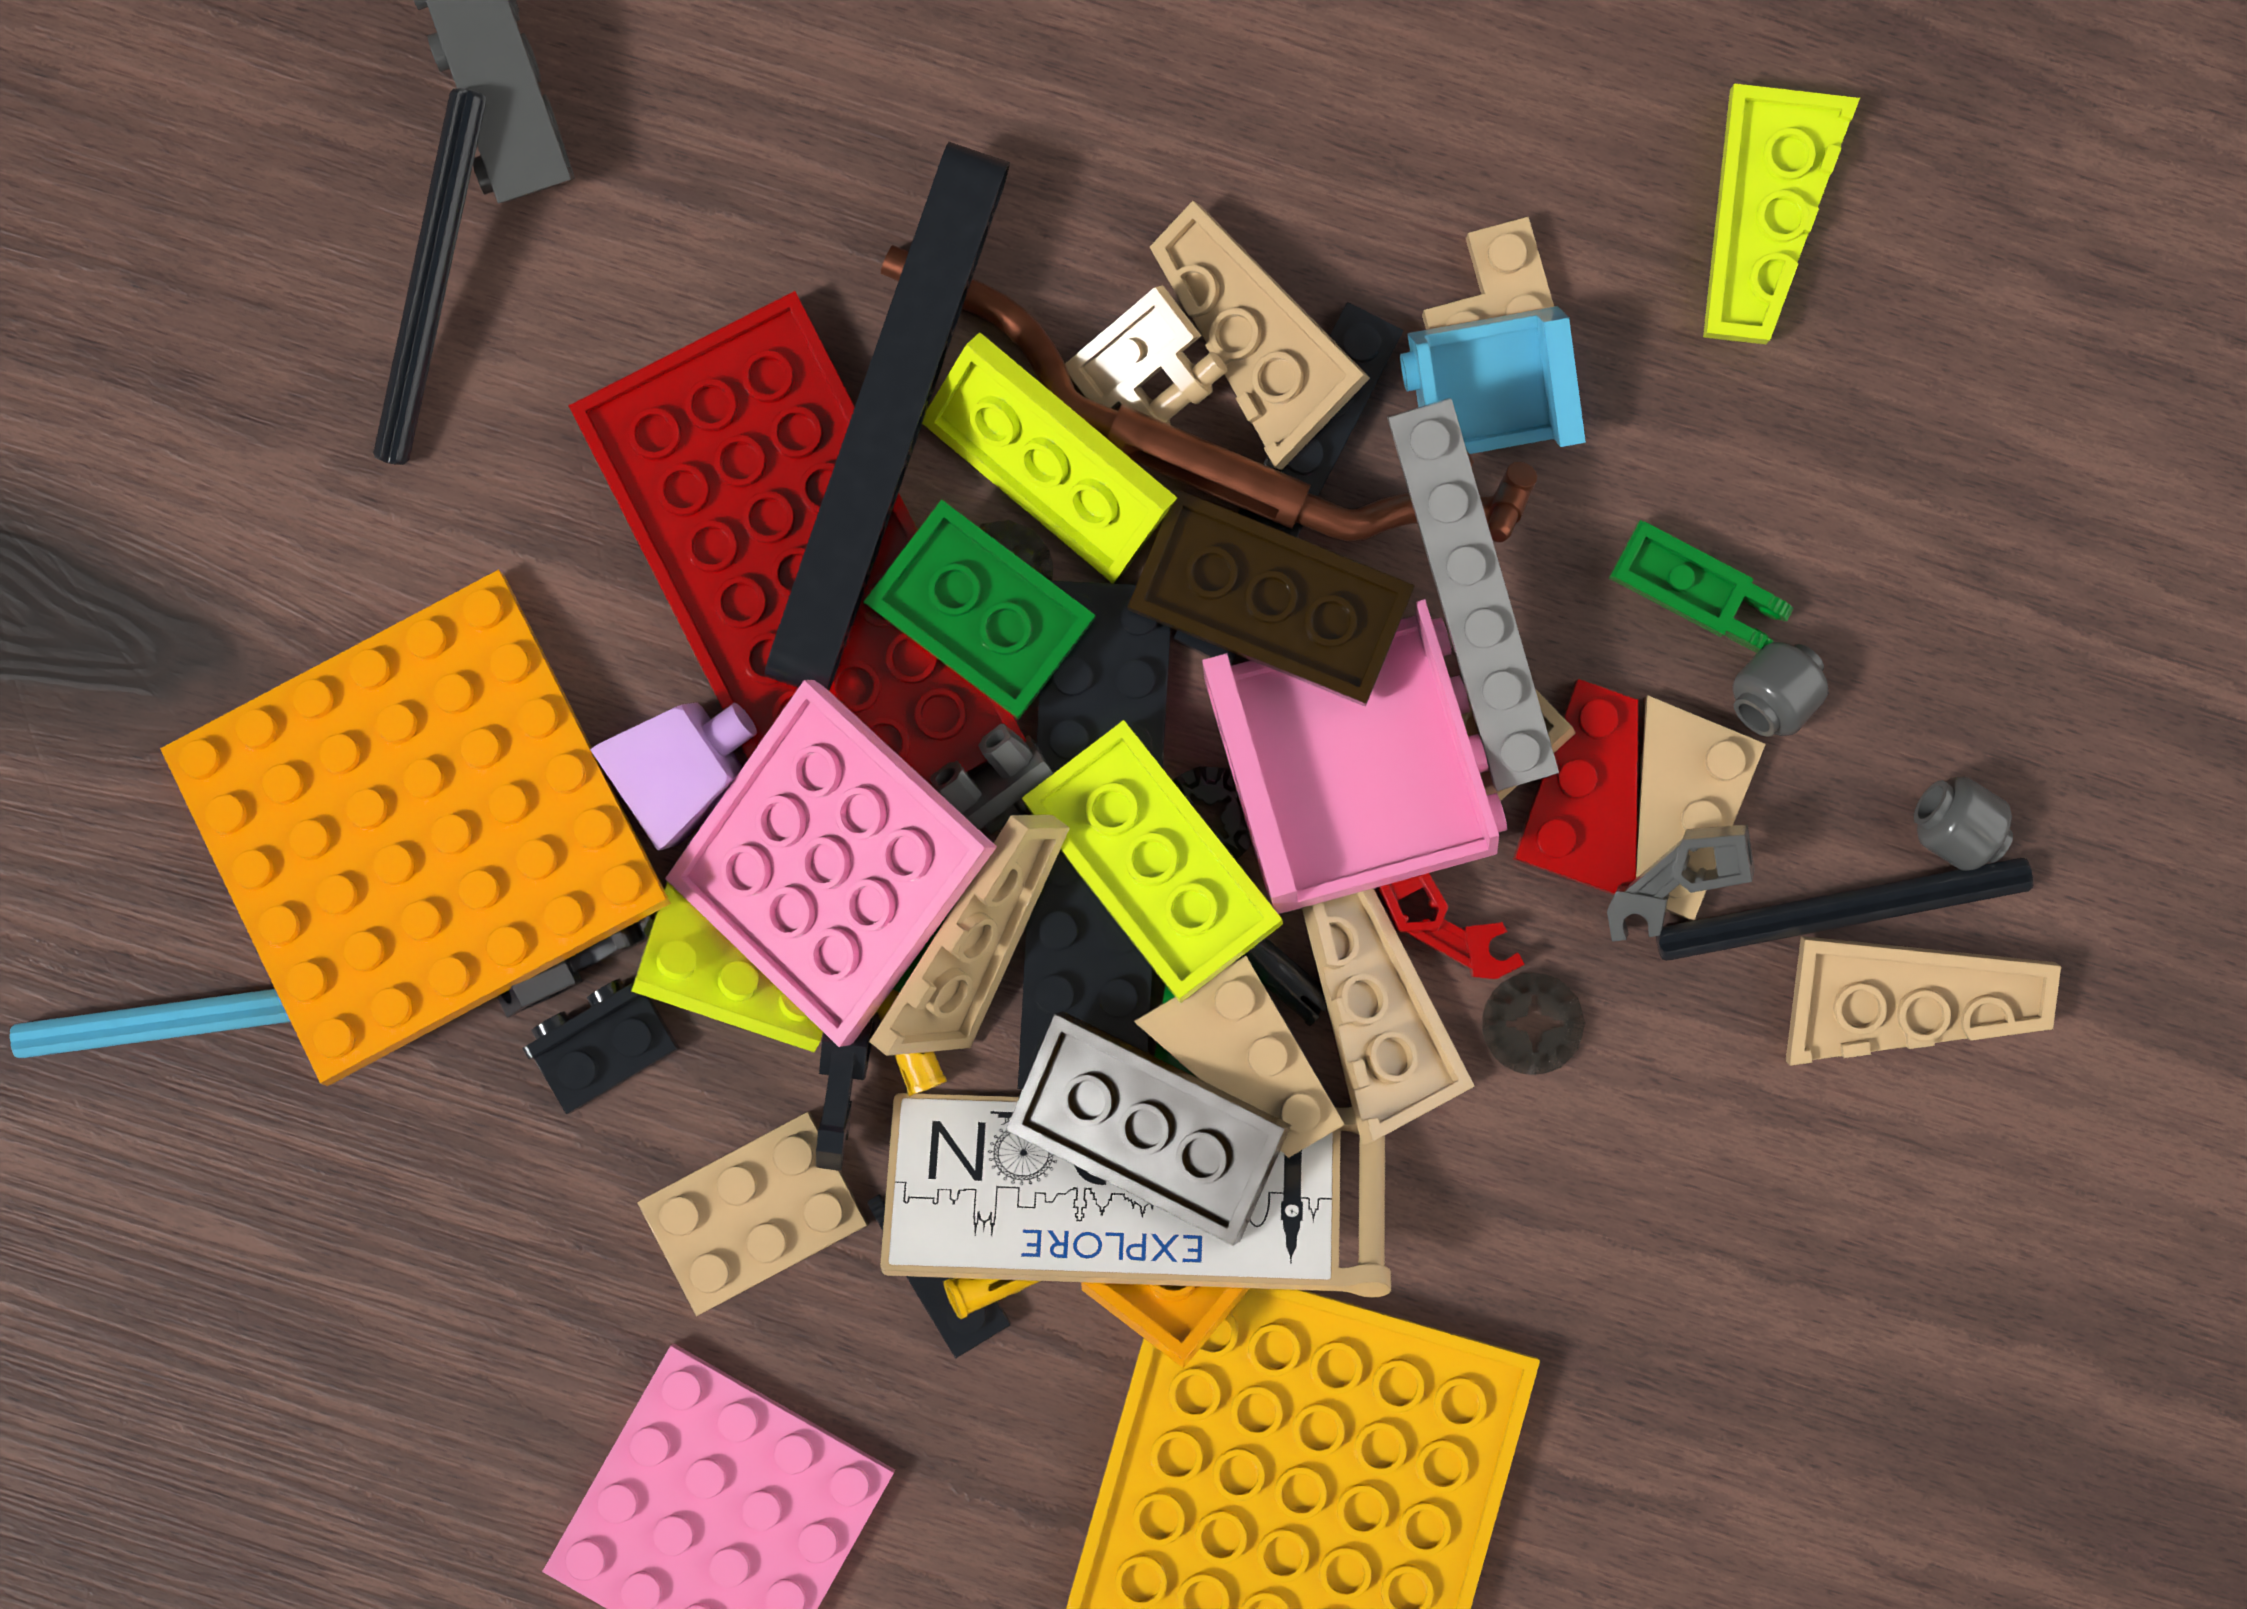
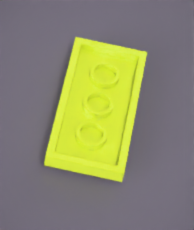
[923,332,1177,584]
[1022,720,1283,1003]

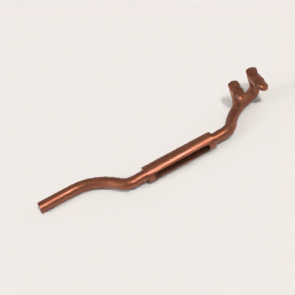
[880,245,1537,542]

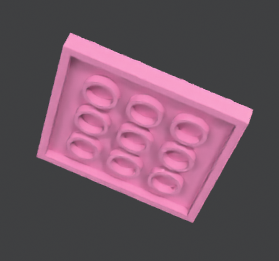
[665,680,997,1047]
[542,1343,895,1609]

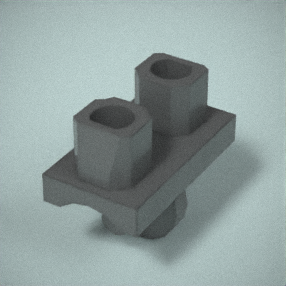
[930,724,1054,834]

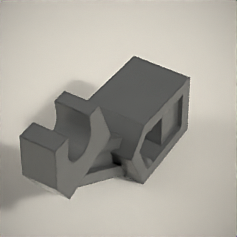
[1607,824,1755,942]

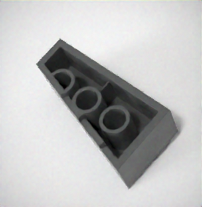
[414,0,575,204]

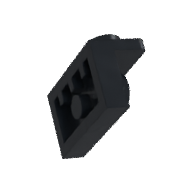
[522,978,680,1114]

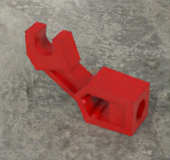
[1377,873,1525,980]

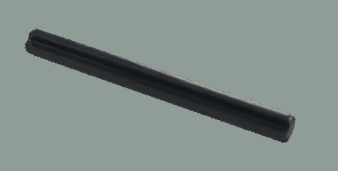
[373,88,486,465]
[1656,858,2033,961]

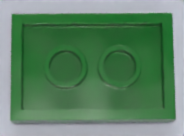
[864,499,1096,720]

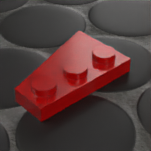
[1513,679,1638,895]

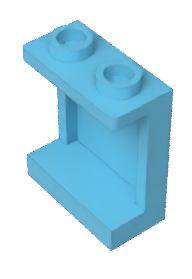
[1400,306,1586,454]

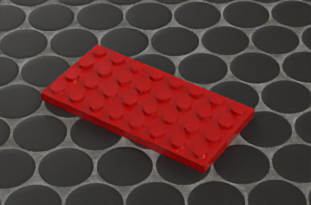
[568,291,1026,788]

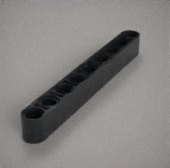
[765,142,1010,691]

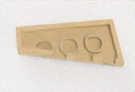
[1150,201,1370,470]
[869,815,1070,1056]
[1302,888,1475,1145]

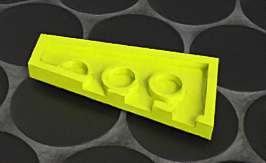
[1703,84,1860,345]

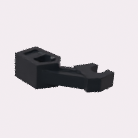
[497,915,654,1018]
[816,1013,876,1171]

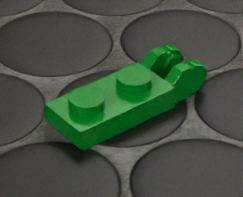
[1608,520,1794,653]

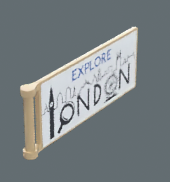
[880,1093,1391,1297]

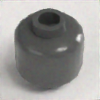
[1732,642,1829,737]
[1914,776,2013,871]

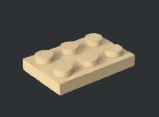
[637,1111,868,1316]

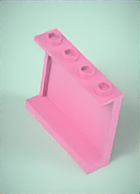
[1202,599,1507,914]

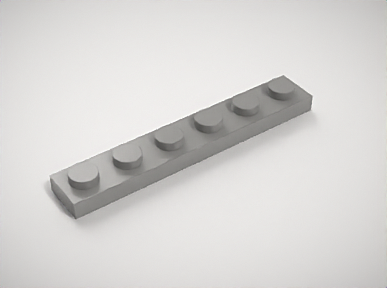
[1387,398,1559,791]

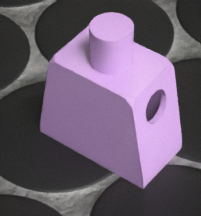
[590,703,757,851]

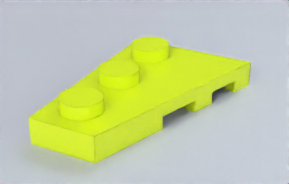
[631,881,823,1053]

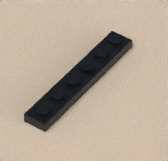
[1173,302,1404,665]

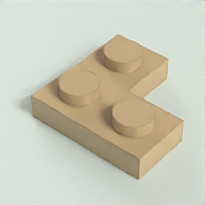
[1422,217,1554,330]

